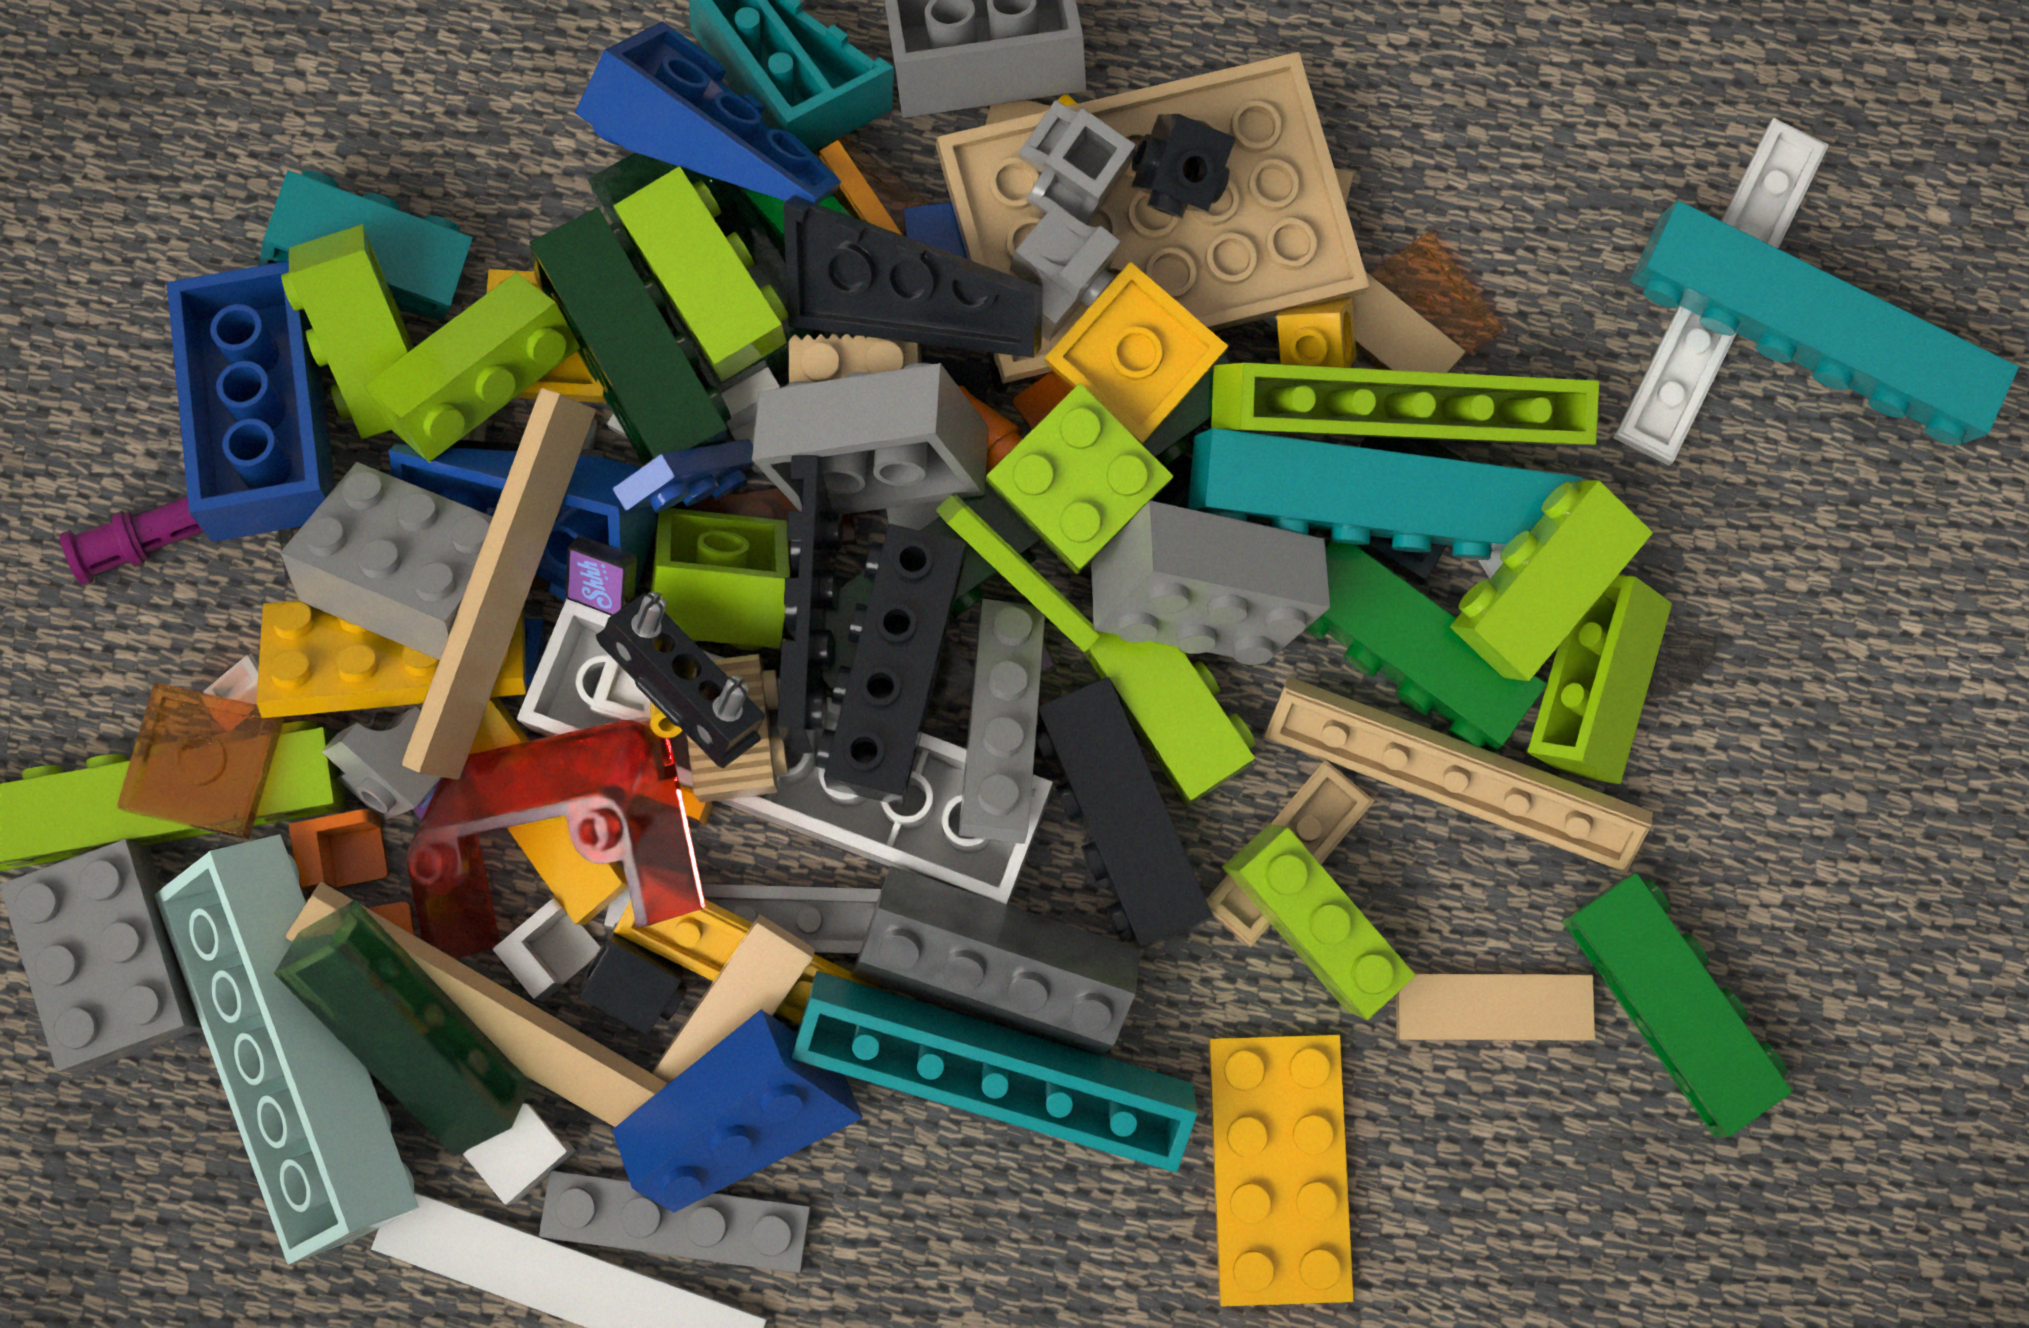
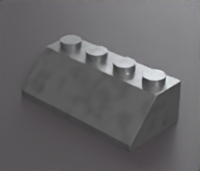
[851,866,1141,1056]

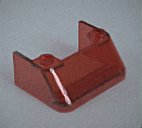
[406,717,706,959]

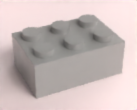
[884,0,1087,118]
[752,363,989,514]
[280,462,493,660]
[1091,501,1330,665]
[0,839,202,1073]

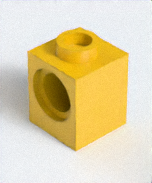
[1277,297,1357,368]

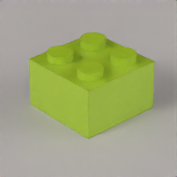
[986,383,1174,575]
[651,508,790,650]

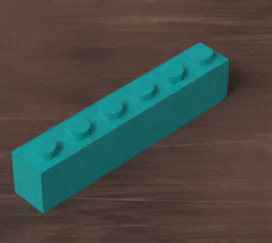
[1629,200,2019,445]
[1188,428,1582,560]
[791,971,1198,1173]

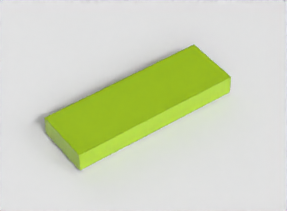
[935,494,1100,653]

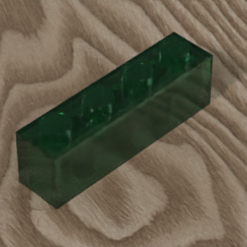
[274,900,532,1156]

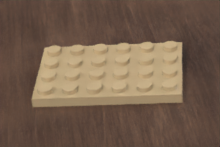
[936,52,1370,384]

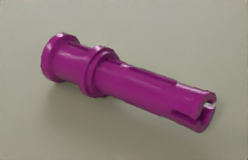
[60,496,204,586]

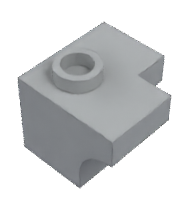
[1019,100,1136,225]
[1010,203,1121,341]
[321,707,441,821]

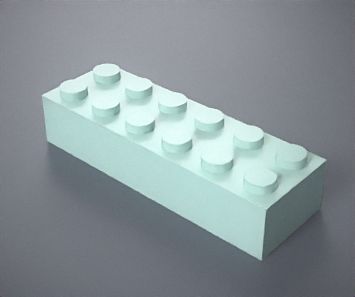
[154,834,419,1265]

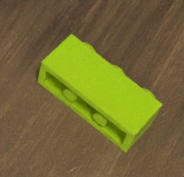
[613,166,789,383]
[281,224,415,439]
[364,272,580,463]
[1450,480,1653,681]
[1527,575,1672,784]
[1082,631,1256,807]
[1222,824,1416,1020]

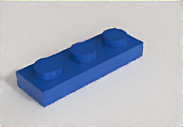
[613,439,756,513]

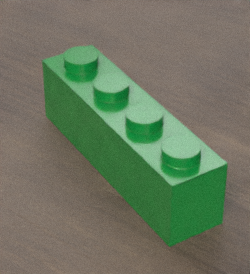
[1304,541,1547,753]
[1561,872,1793,1137]

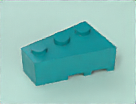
[689,0,894,152]
[258,170,473,321]

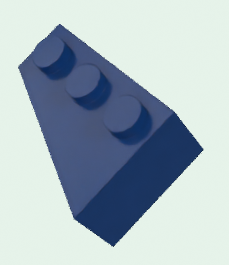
[612,1009,863,1213]

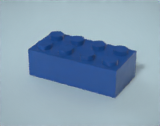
[167,261,335,542]

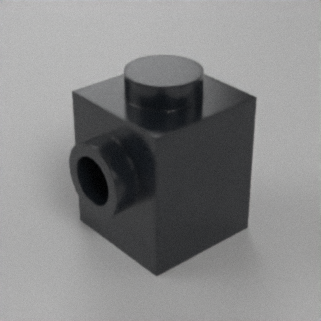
[579,923,687,1035]

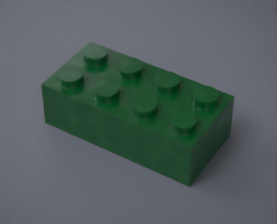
[529,207,732,467]

